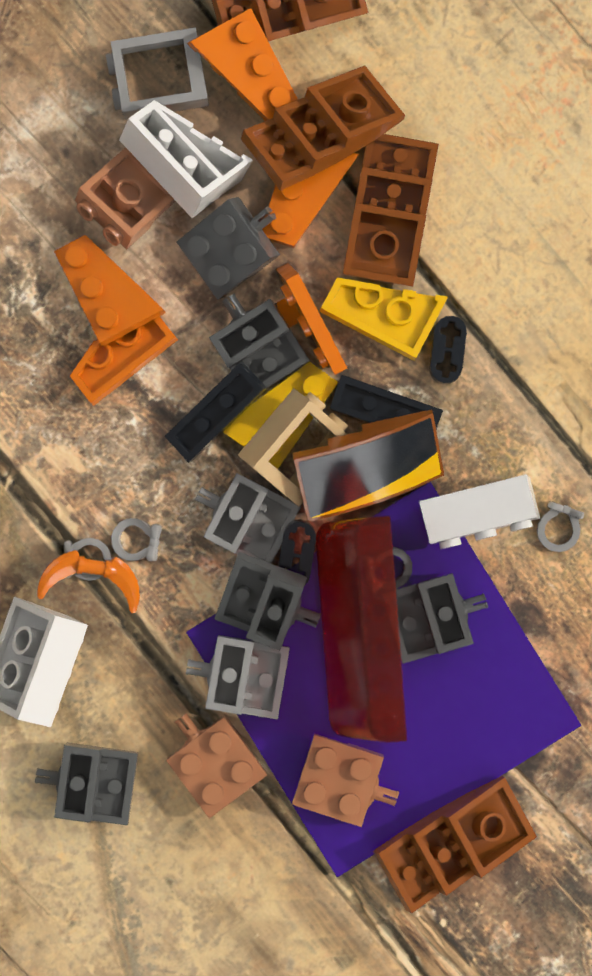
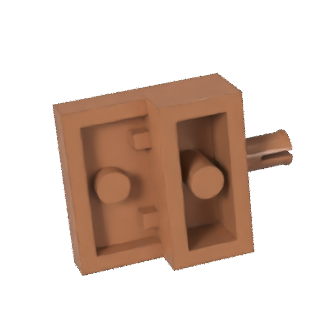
[166,713,268,819]
[292,733,399,827]

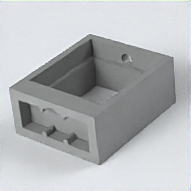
[106,27,209,120]

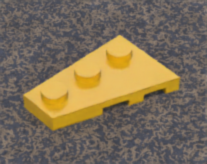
[319,277,448,361]
[223,362,339,469]

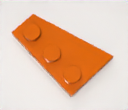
[187,8,298,121]
[54,235,166,346]
[275,263,347,375]

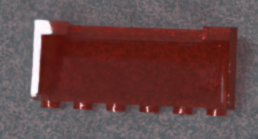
[316,516,407,742]

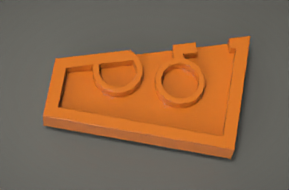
[262,153,359,248]
[70,317,178,406]

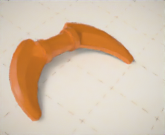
[37,550,140,613]

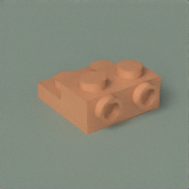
[75,147,176,250]

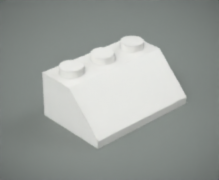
[0,597,88,727]

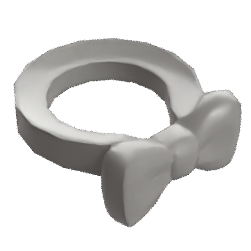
[537,501,584,552]
[111,518,162,562]
[64,538,111,581]

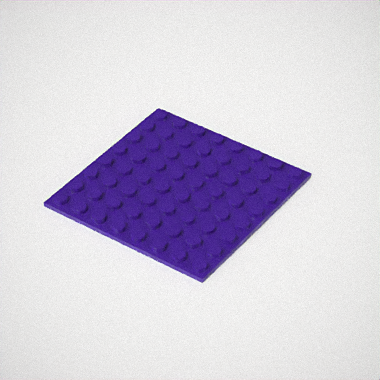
[186,481,582,877]

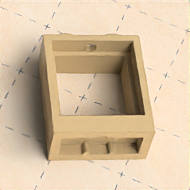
[238,389,348,507]

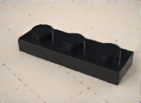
[164,362,267,463]
[330,375,443,430]

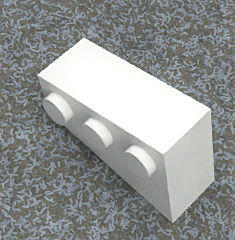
[119,100,253,218]
[419,474,540,549]

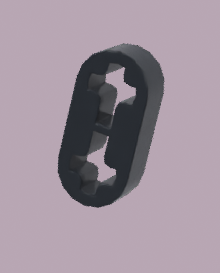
[429,316,467,385]
[278,519,316,586]

